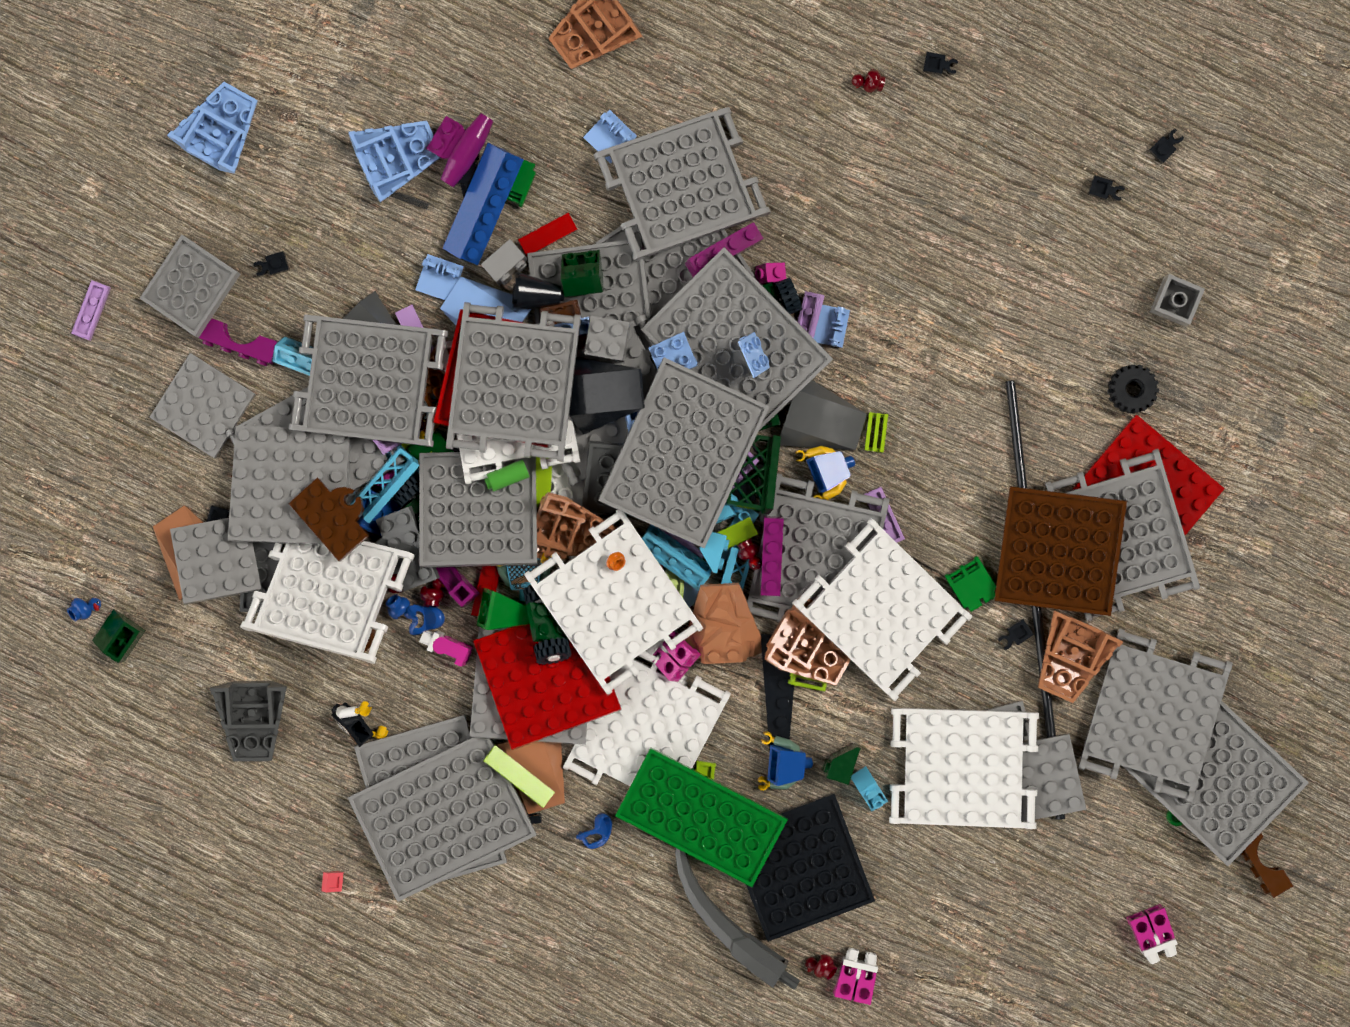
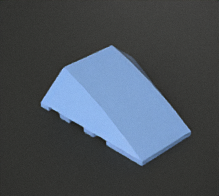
[167,82,258,174]
[348,121,440,203]
[440,277,532,325]

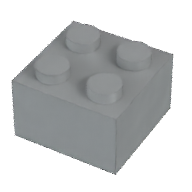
[481,239,528,286]
[1150,274,1205,327]
[584,315,632,362]

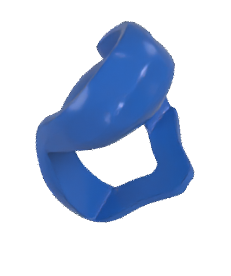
[407,605,445,635]
[576,813,612,849]

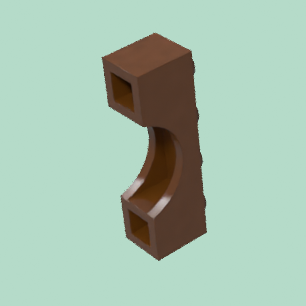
[1240,833,1293,898]

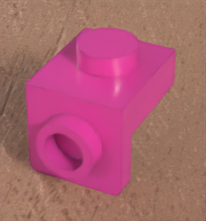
[755,263,786,285]

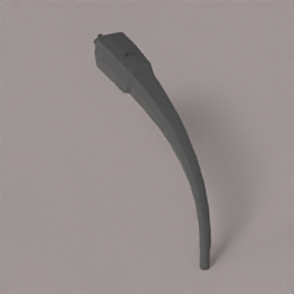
[675,848,800,990]

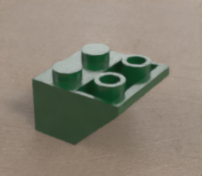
[561,250,603,297]
[92,609,146,664]

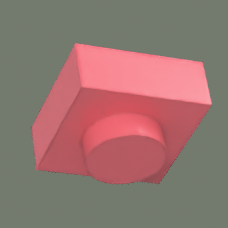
[321,871,344,893]

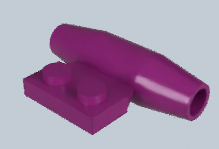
[426,113,494,188]

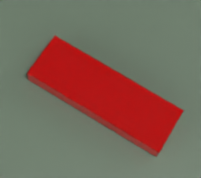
[518,212,578,257]

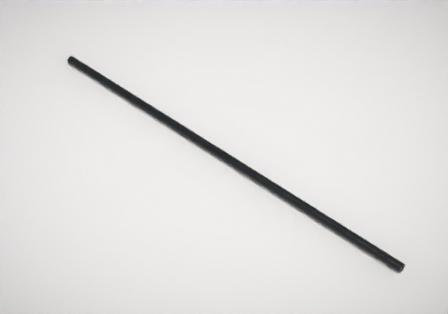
[1005,380,1066,820]

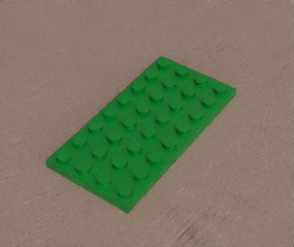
[615,747,788,887]

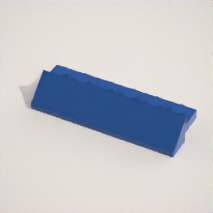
[443,142,524,265]

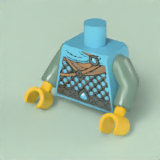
[497,553,552,601]

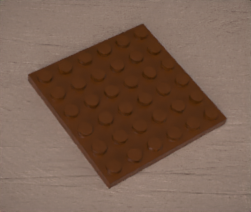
[994,486,1127,616]

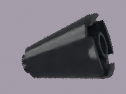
[512,272,564,311]

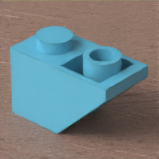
[699,532,730,573]
[851,766,888,811]

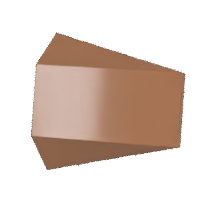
[548,0,643,69]
[153,505,204,601]
[1038,610,1123,703]
[495,741,565,814]

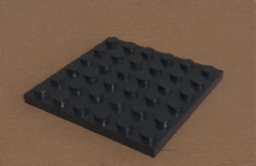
[746,793,875,942]

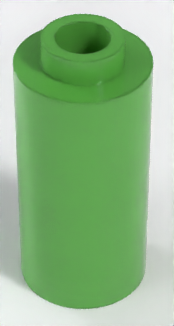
[484,459,530,492]

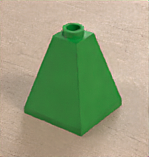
[476,587,529,630]

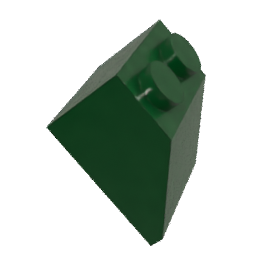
[822,743,860,785]

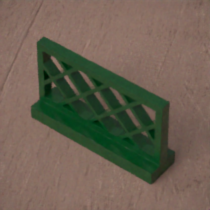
[725,435,781,515]

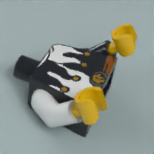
[331,701,388,747]

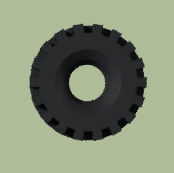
[1107,364,1159,414]

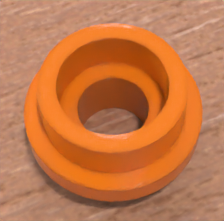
[606,552,625,571]

